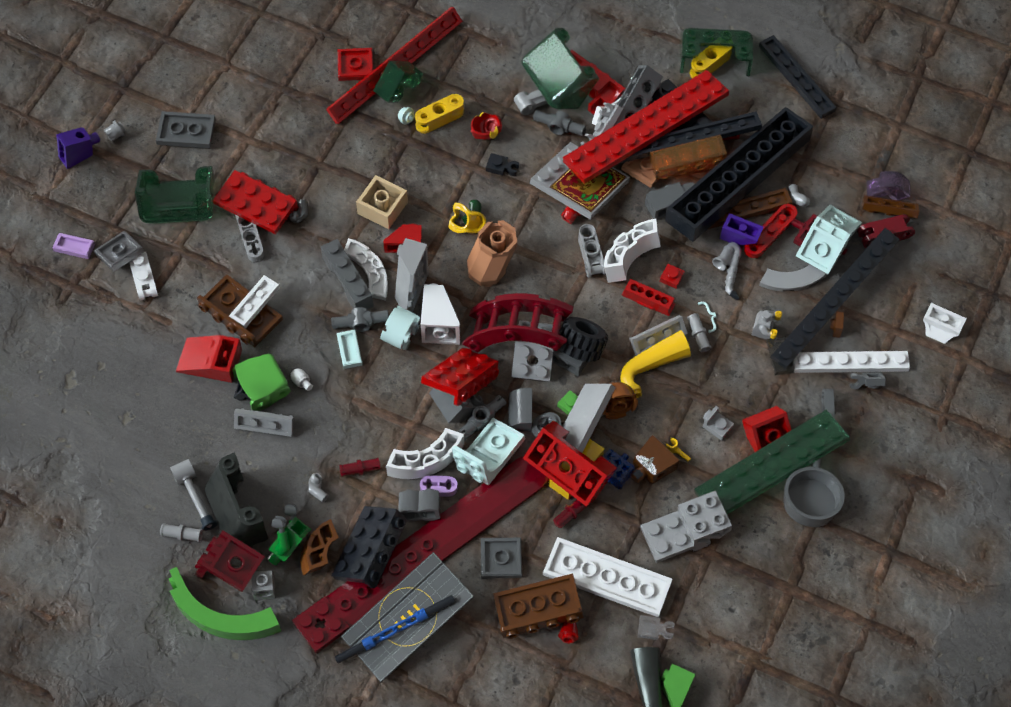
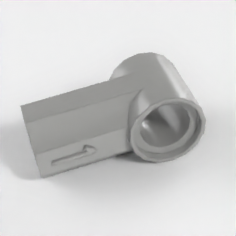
[514,87,552,115]

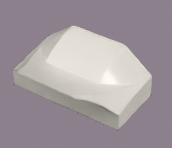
[923,303,967,344]

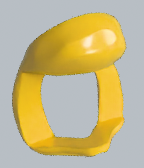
[449,203,486,233]

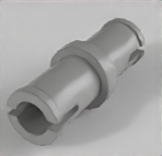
[687,313,711,352]
[160,523,203,542]

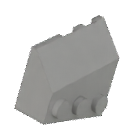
[395,238,429,313]

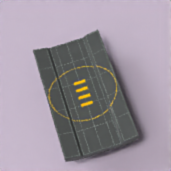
[341,552,474,682]

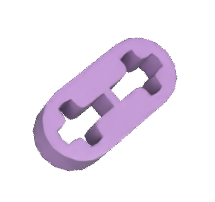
[420,476,458,497]

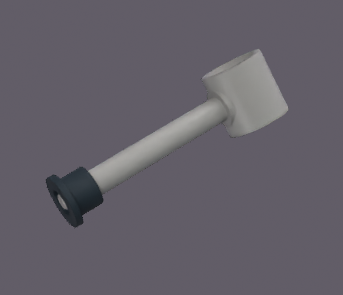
[170,459,218,531]

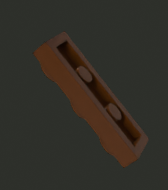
[862,195,919,219]

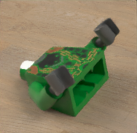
[268,504,311,565]

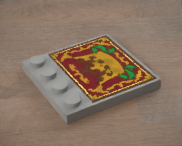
[530,142,630,220]

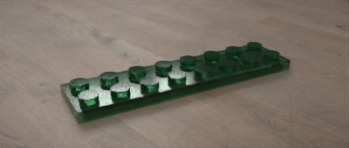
[694,410,850,514]

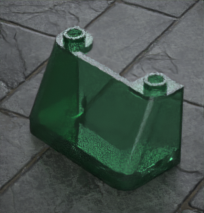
[521,28,599,110]
[135,166,214,223]

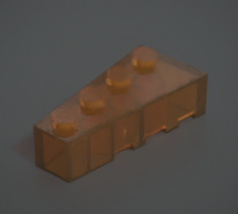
[650,135,727,179]

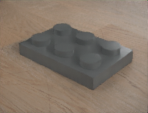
[156,111,216,148]

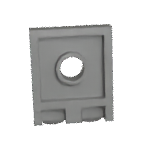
[512,321,553,381]

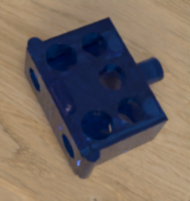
[602,448,635,489]

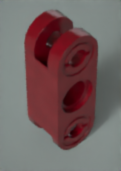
[857,214,915,248]

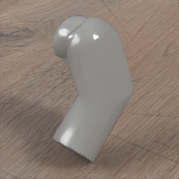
[788,184,810,207]
[308,473,329,503]

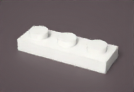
[229,275,280,328]

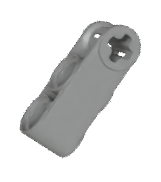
[578,224,606,278]

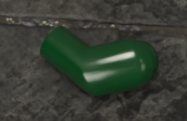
[462,200,482,224]

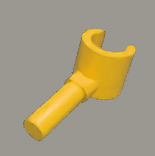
[666,438,691,462]

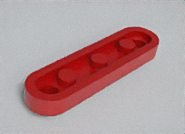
[744,204,797,258]

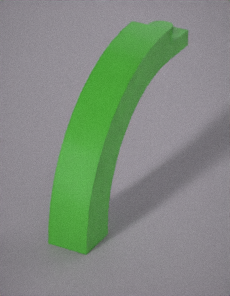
[169,567,281,640]

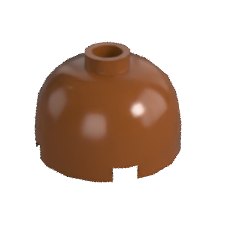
[602,382,638,419]

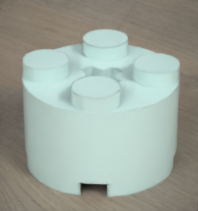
[380,305,421,351]

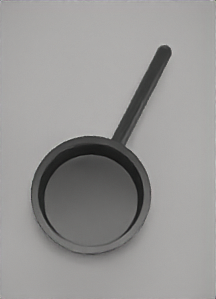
[783,419,845,527]

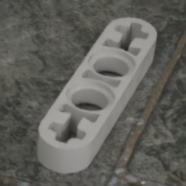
[235,215,264,262]

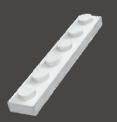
[793,351,910,373]

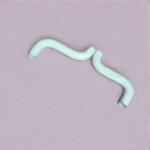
[698,301,717,333]

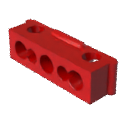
[622,279,675,316]

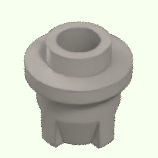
[104,120,126,142]

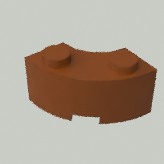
[300,519,339,576]

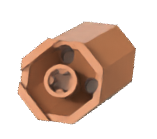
[467,220,517,287]

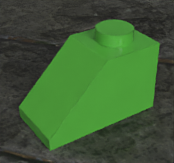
[661,664,695,707]

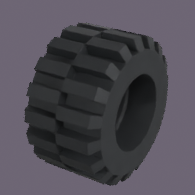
[559,317,609,362]

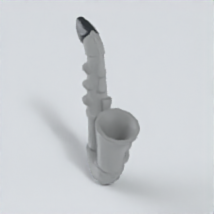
[712,242,741,300]

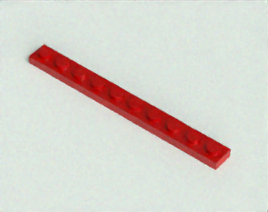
[326,7,463,124]

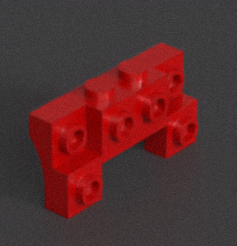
[548,50,626,115]

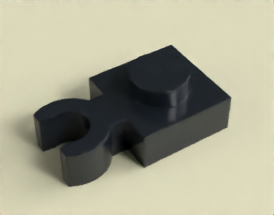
[486,153,519,176]

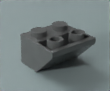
[429,388,485,423]

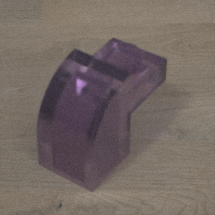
[867,171,910,200]

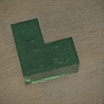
[373,61,423,103]

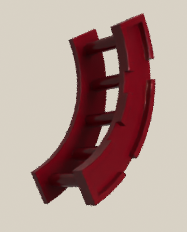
[462,293,574,353]

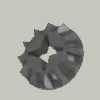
[531,412,562,437]

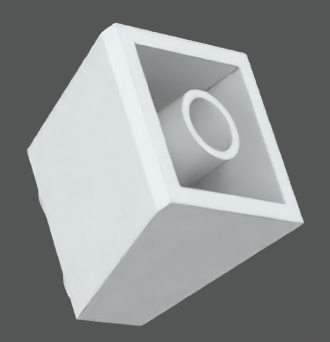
[421,283,460,345]

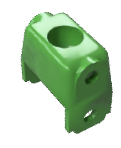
[232,353,291,411]

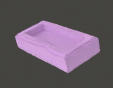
[53,233,95,259]

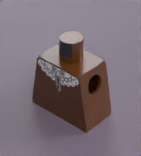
[630,435,679,484]

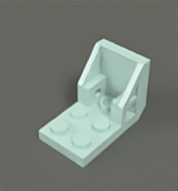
[796,205,862,274]

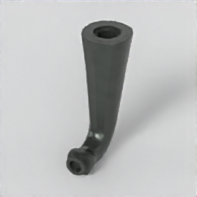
[630,647,662,707]

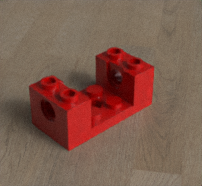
[523,421,617,507]

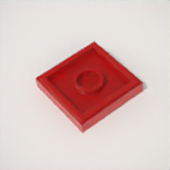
[338,48,373,81]

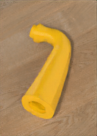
[620,330,691,398]

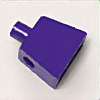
[56,127,100,169]

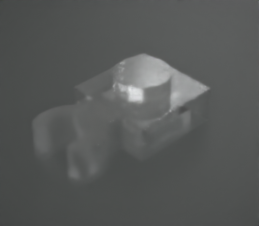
[637,615,675,640]

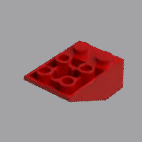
[176,335,242,383]

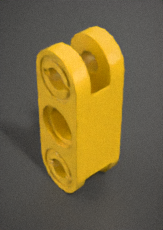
[690,37,733,78]
[415,94,464,134]

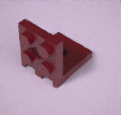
[195,530,265,592]

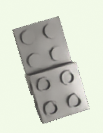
[640,491,732,563]

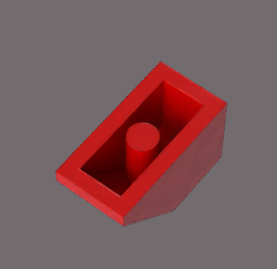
[383,224,422,253]

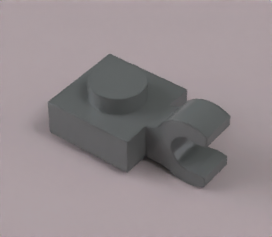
[849,372,886,389]

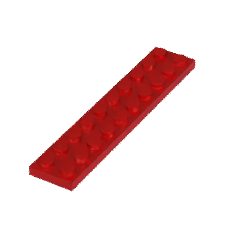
[563,70,729,184]

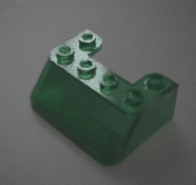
[680,27,753,76]

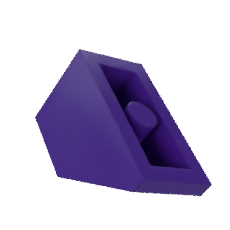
[719,213,764,245]

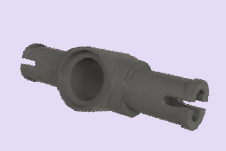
[533,110,586,136]
[331,307,389,332]
[457,395,507,442]

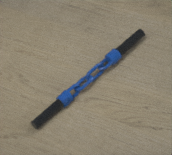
[335,595,456,664]

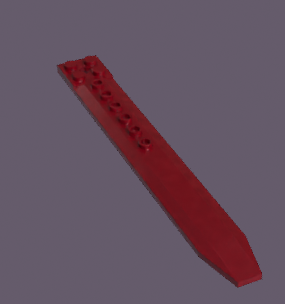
[292,456,550,654]

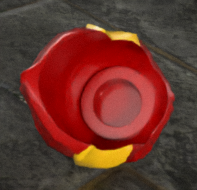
[471,112,502,140]

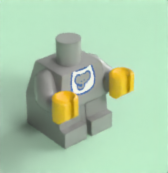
[751,310,782,340]

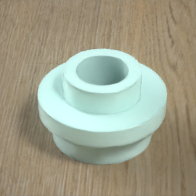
[398,107,414,125]

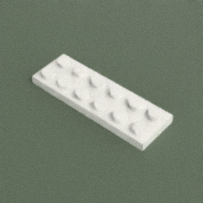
[543,537,672,617]

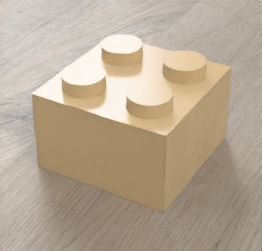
[356,175,408,229]

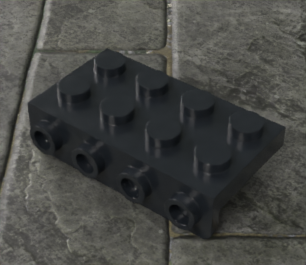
[331,506,407,588]

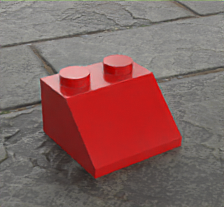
[742,406,796,461]

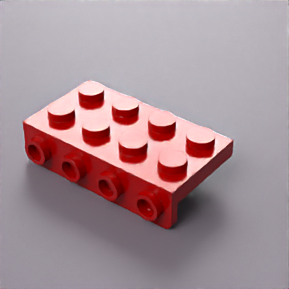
[213,170,298,235]
[421,348,499,406]

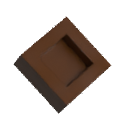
[830,311,844,338]

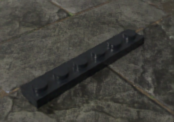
[759,35,836,119]

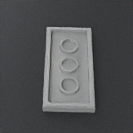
[563,384,615,452]

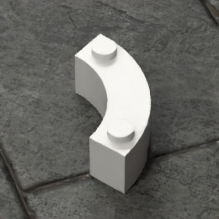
[604,219,661,283]
[386,428,464,479]

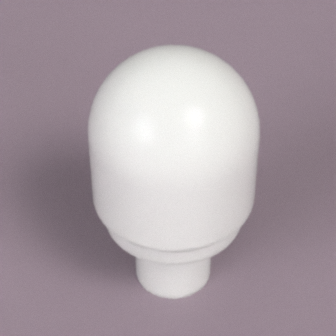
[290,368,313,391]

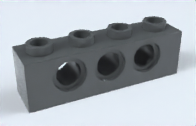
[614,65,663,126]

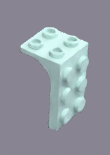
[452,418,525,485]

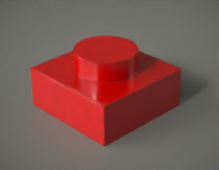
[659,264,685,289]

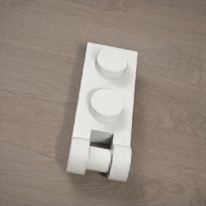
[129,252,158,301]

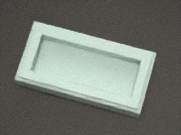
[337,330,362,369]

